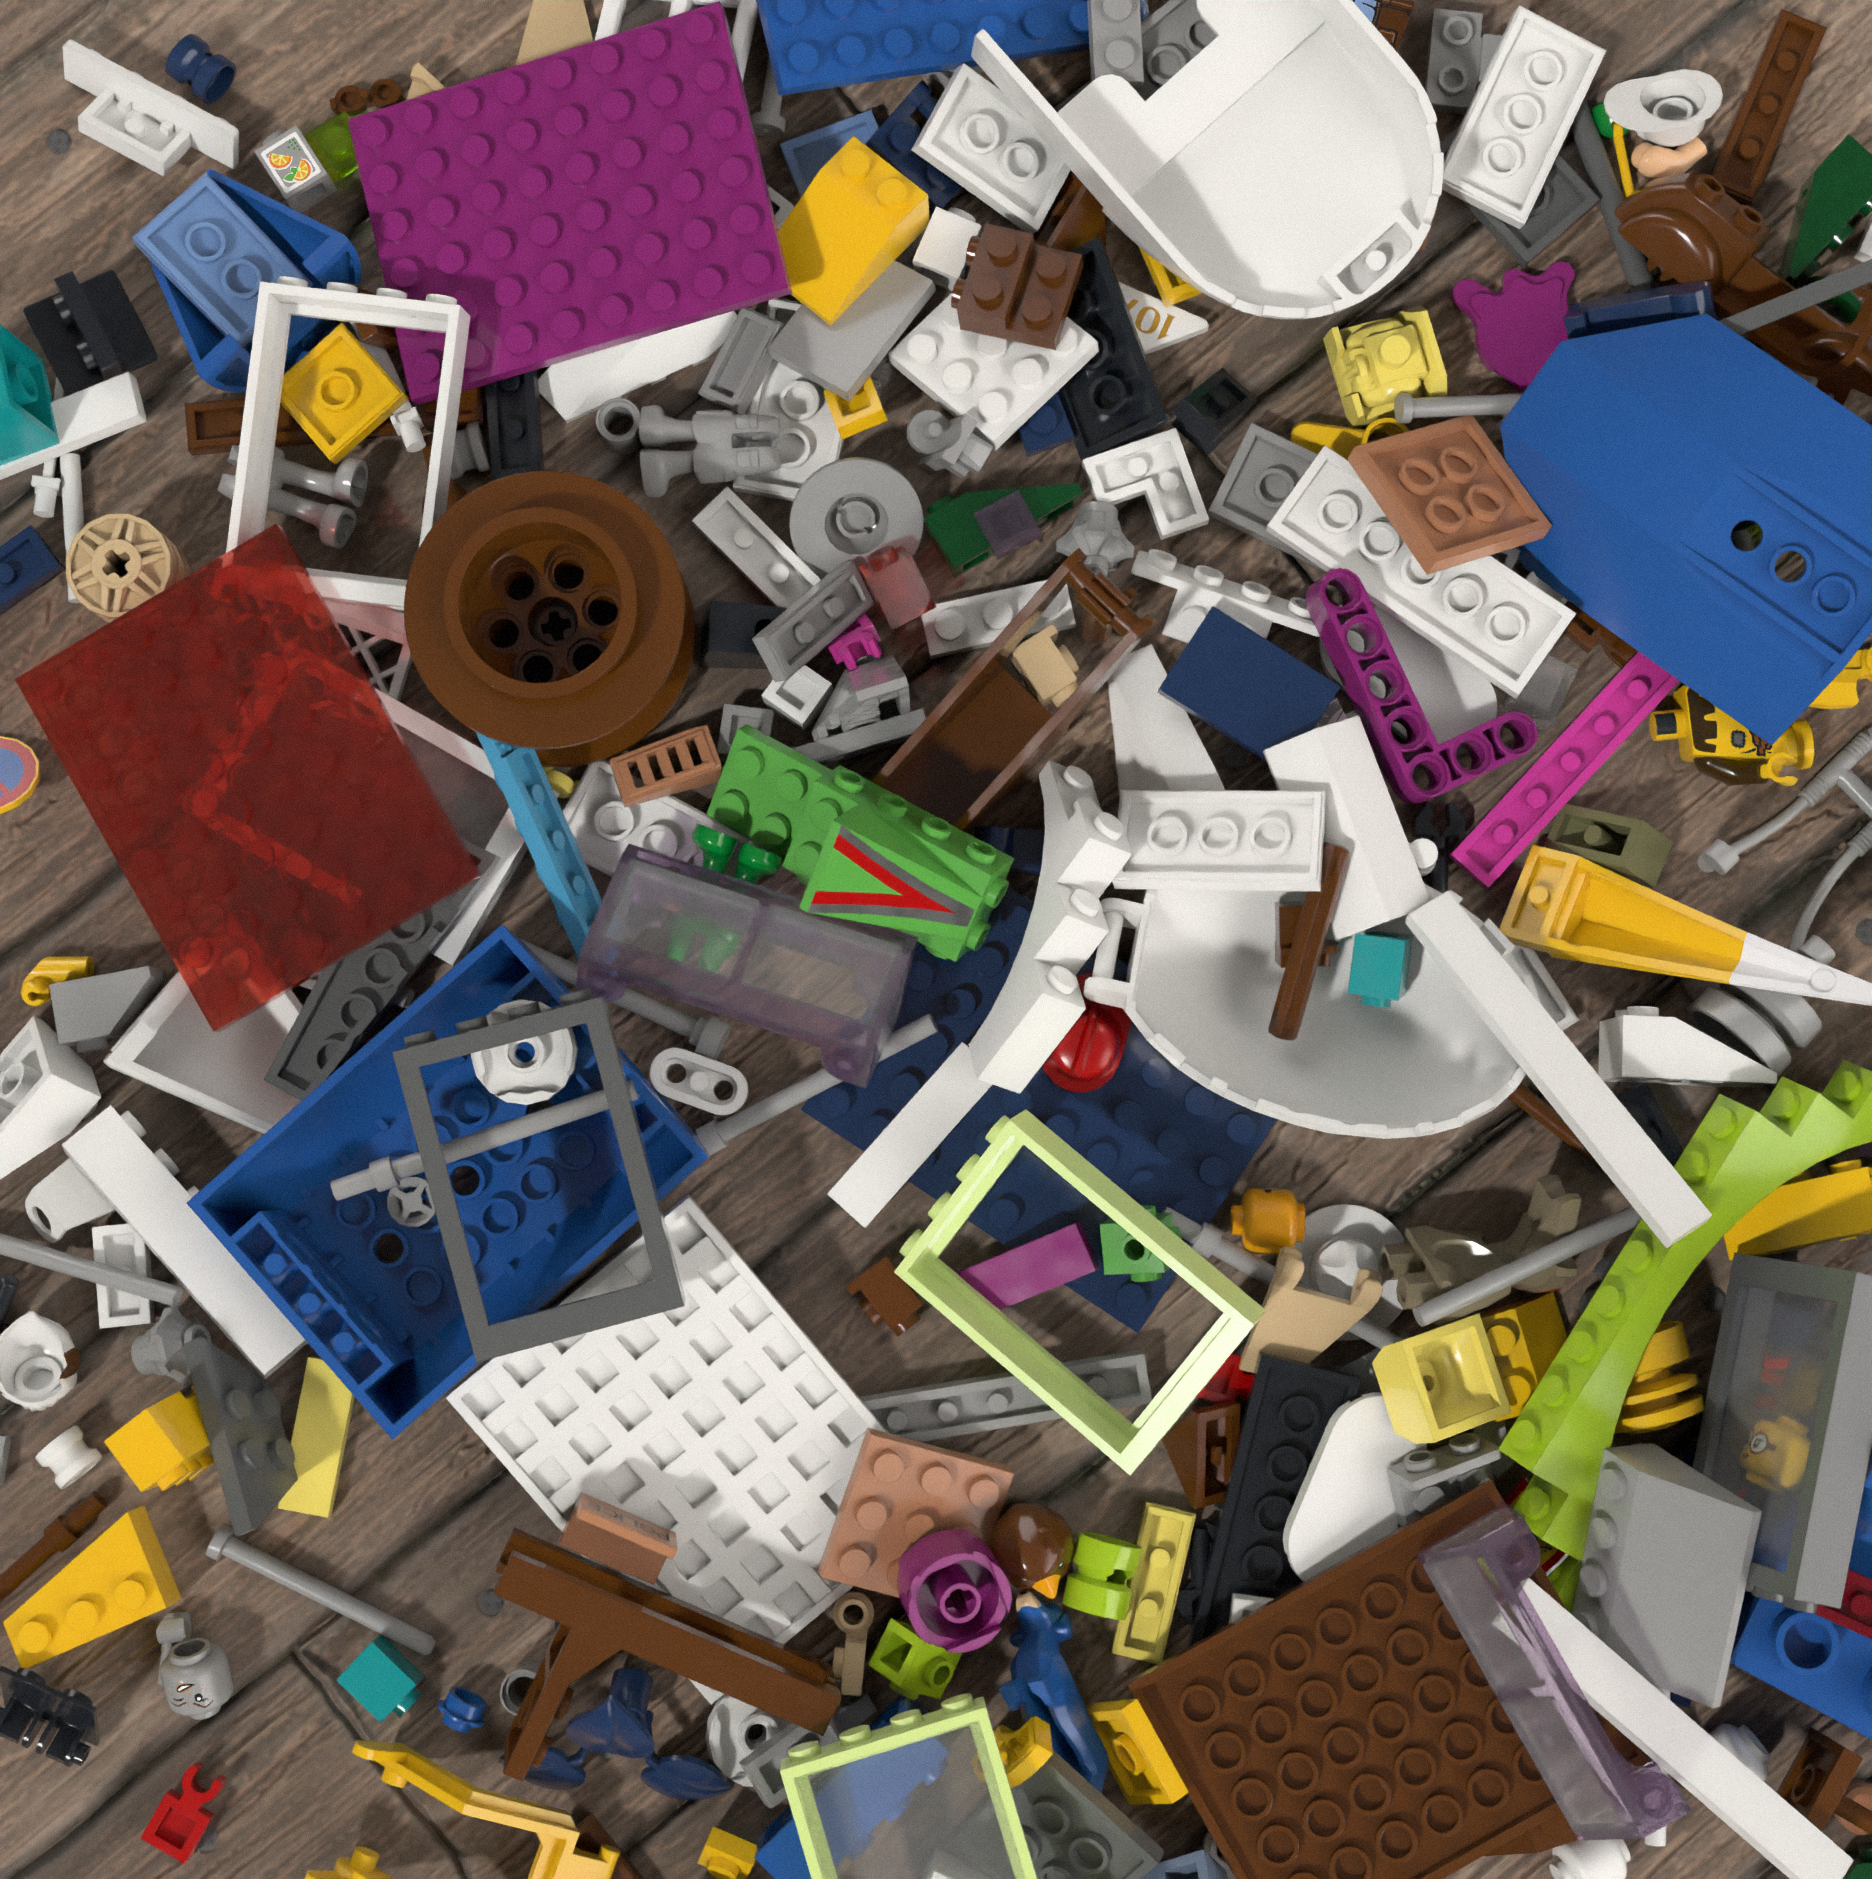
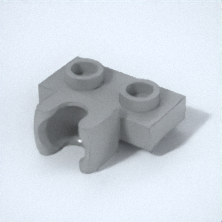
[1424,8,1503,115]

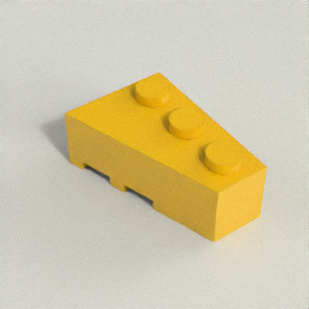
[1724,1159,1872,1260]
[104,1385,215,1492]
[3,1505,182,1669]

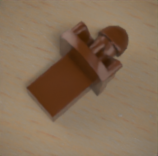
[1275,901,1340,968]

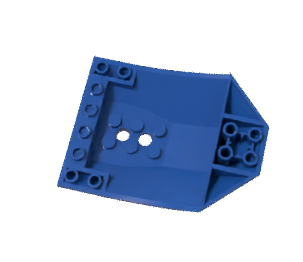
[1500,314,1872,746]

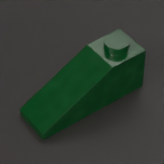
[924,483,1083,579]

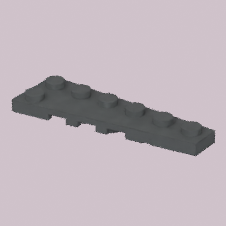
[264,809,501,1101]

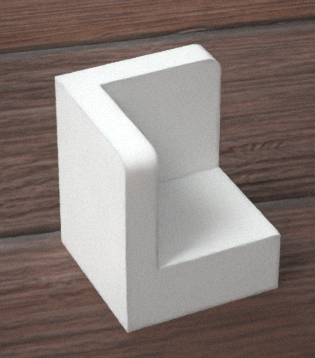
[761,665,834,734]

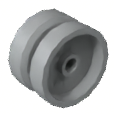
[1687,983,1822,1078]

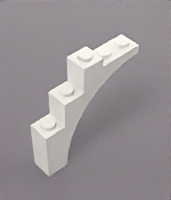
[969,760,1132,1094]

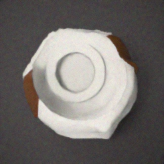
[0,1311,80,1412]

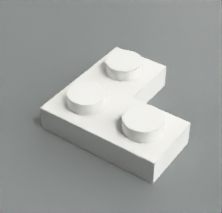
[1082,428,1209,540]

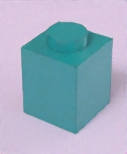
[1348,929,1413,1007]
[336,1634,425,1723]

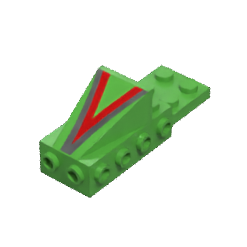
[706,724,1014,962]

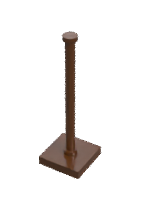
[1776,1728,1872,1835]

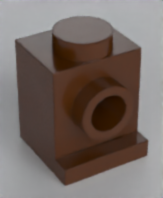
[846,1255,924,1337]

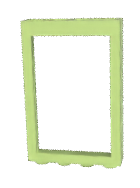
[894,1109,1266,1475]

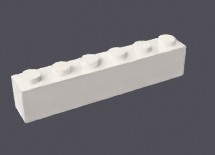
[62,1105,308,1380]

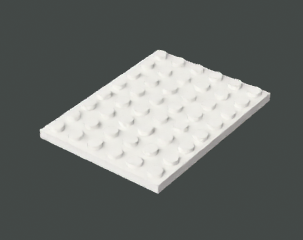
[446,1194,889,1705]

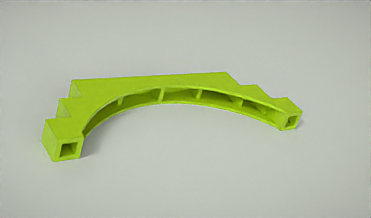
[1498,1059,1872,1615]

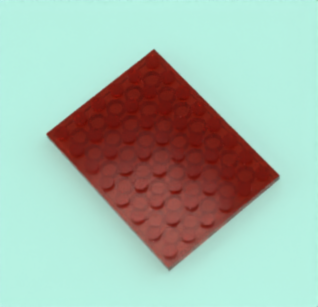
[15,523,482,1032]

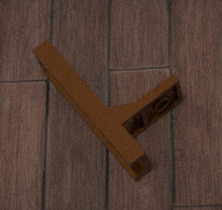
[494,1527,841,1782]

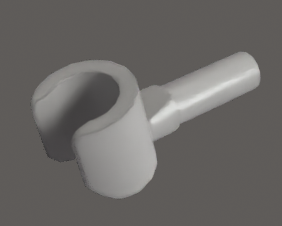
[156,1612,192,1685]

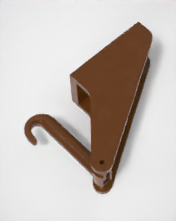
[871,548,1156,833]

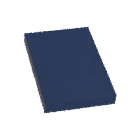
[1157,606,1341,762]

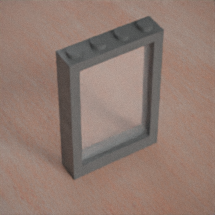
[1692,1253,1872,1614]

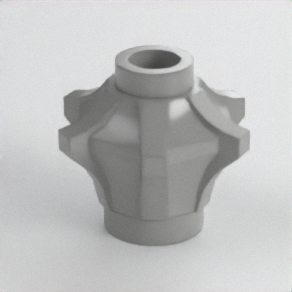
[1056,501,1134,576]
[131,1306,211,1386]

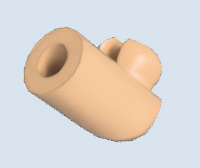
[1631,137,1707,179]

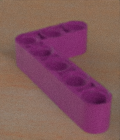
[1305,568,1538,804]

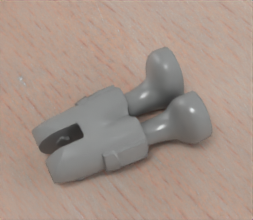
[639,405,781,498]

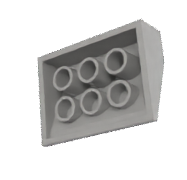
[1572,1443,1762,1708]

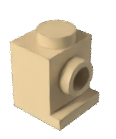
[1010,624,1079,708]

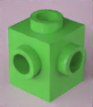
[1100,1205,1182,1282]

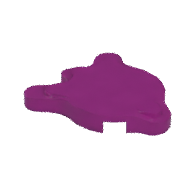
[1451,261,1575,393]

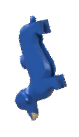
[999,1589,1109,1794]

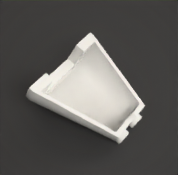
[103,913,303,1134]

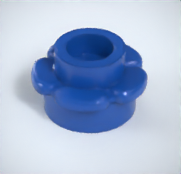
[438,1687,488,1733]

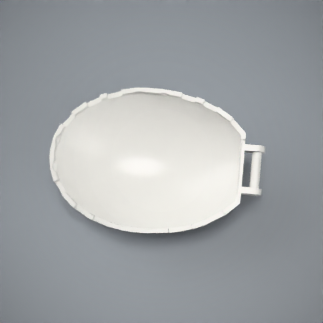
[1083,874,1540,1139]

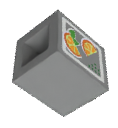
[254,125,337,213]

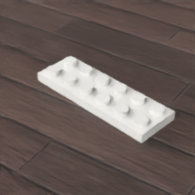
[1266,446,1576,699]

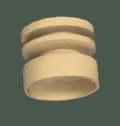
[66,514,192,633]

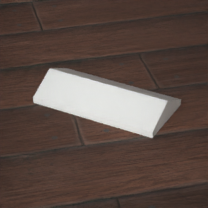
[1263,715,1430,941]

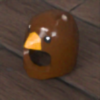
[989,1503,1074,1599]

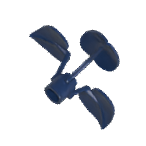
[498,1668,735,1800]

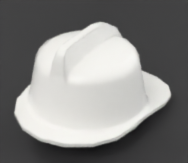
[1603,69,1723,147]

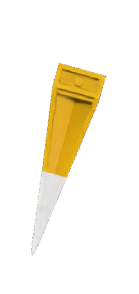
[1499,845,1872,1006]

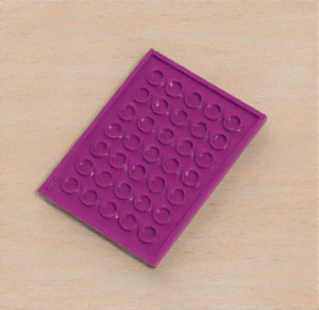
[348,1,793,405]

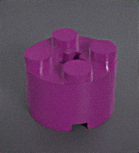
[897,1528,1012,1653]

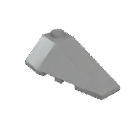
[812,655,910,742]

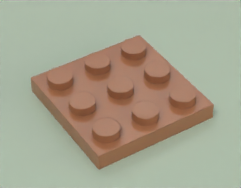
[1347,416,1552,575]
[818,1428,1014,1598]

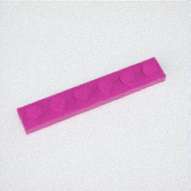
[1448,651,1679,890]

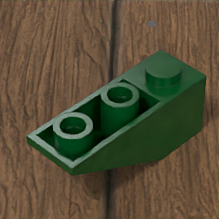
[1779,134,1872,288]

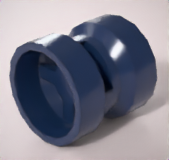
[165,34,236,104]

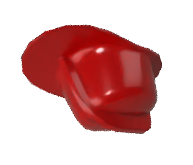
[1043,973,1131,1093]

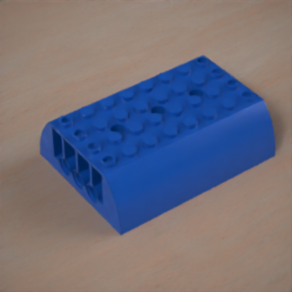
[187,924,710,1440]

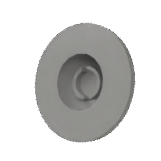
[789,457,923,587]

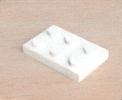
[911,63,1071,233]

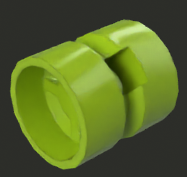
[1062,1531,1143,1620]

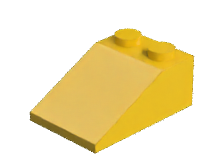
[778,136,930,326]

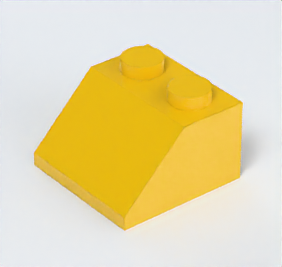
[1457,1292,1567,1422]

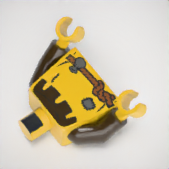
[1649,684,1799,787]

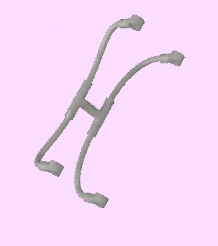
[1697,725,1872,965]

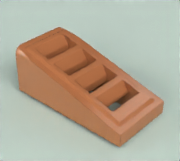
[609,724,722,808]

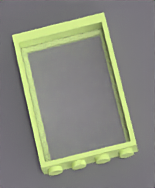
[780,1693,1038,1879]

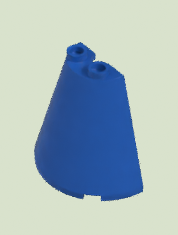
[149,168,361,392]

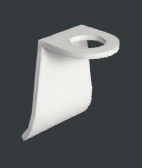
[25,1158,116,1243]

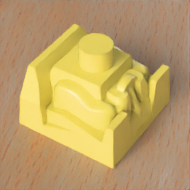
[1323,306,1447,429]
[1372,1313,1512,1444]

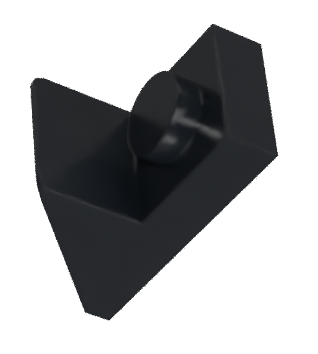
[1172,367,1259,455]

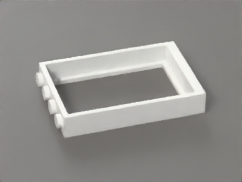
[222,276,471,611]

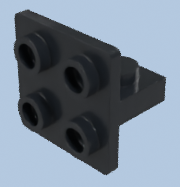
[23,270,158,396]

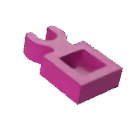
[826,613,882,671]

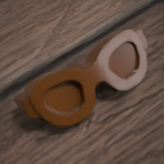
[329,79,405,117]

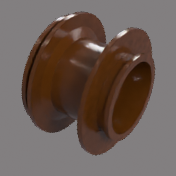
[404,471,696,767]

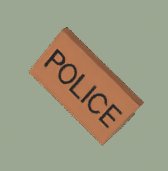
[559,1492,677,1585]

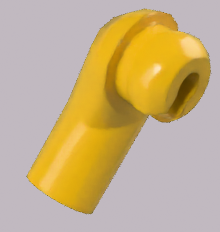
[21,956,94,1007]

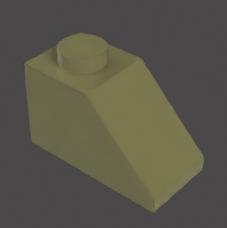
[1543,804,1673,888]

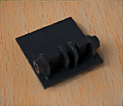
[0,1666,99,1767]

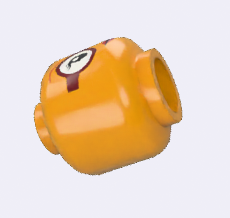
[1230,1188,1305,1255]

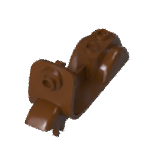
[1614,173,1872,405]

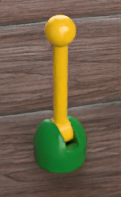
[1592,103,1634,198]

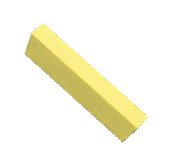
[278,1356,355,1518]
[1111,1500,1196,1664]

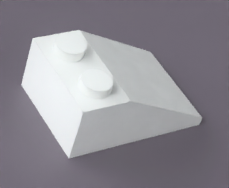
[1598,1006,1777,1088]

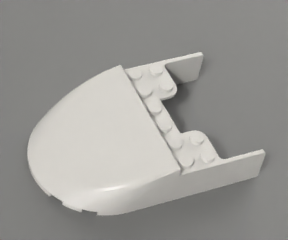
[971,0,1444,319]

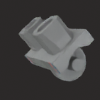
[907,410,993,478]

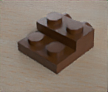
[951,224,1083,350]

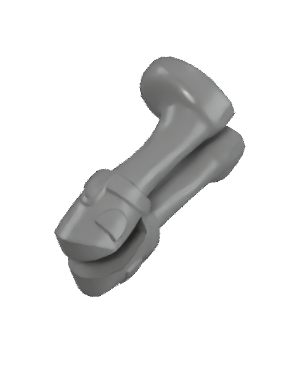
[217,445,368,549]

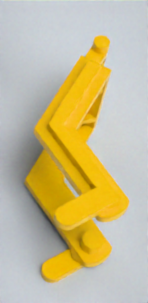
[305,1740,621,1879]

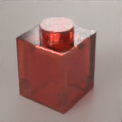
[858,545,936,630]

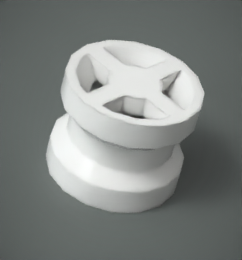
[35,1425,103,1490]

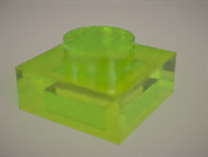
[304,111,359,183]

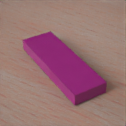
[956,1220,1100,1310]

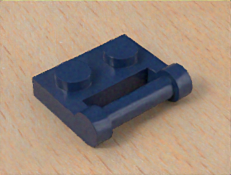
[865,79,961,213]

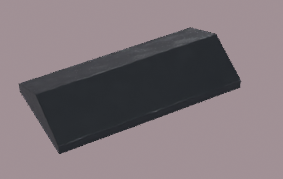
[1057,237,1171,461]

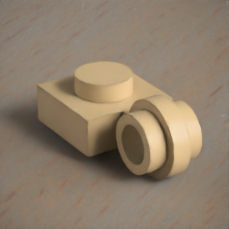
[832,1591,874,1696]

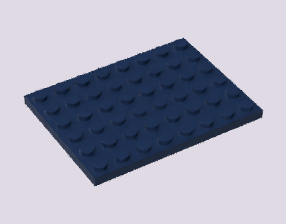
[801,886,1277,1333]

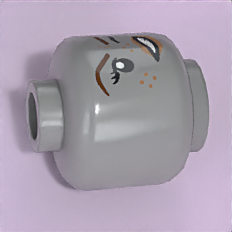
[160,1637,234,1720]

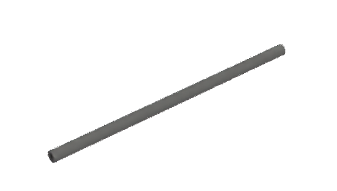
[1570,97,1754,551]

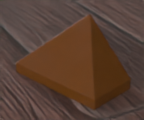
[1033,171,1106,252]
[1162,1400,1240,1509]

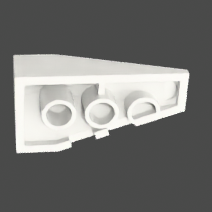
[538,311,737,423]
[1107,644,1225,797]
[0,1016,101,1179]

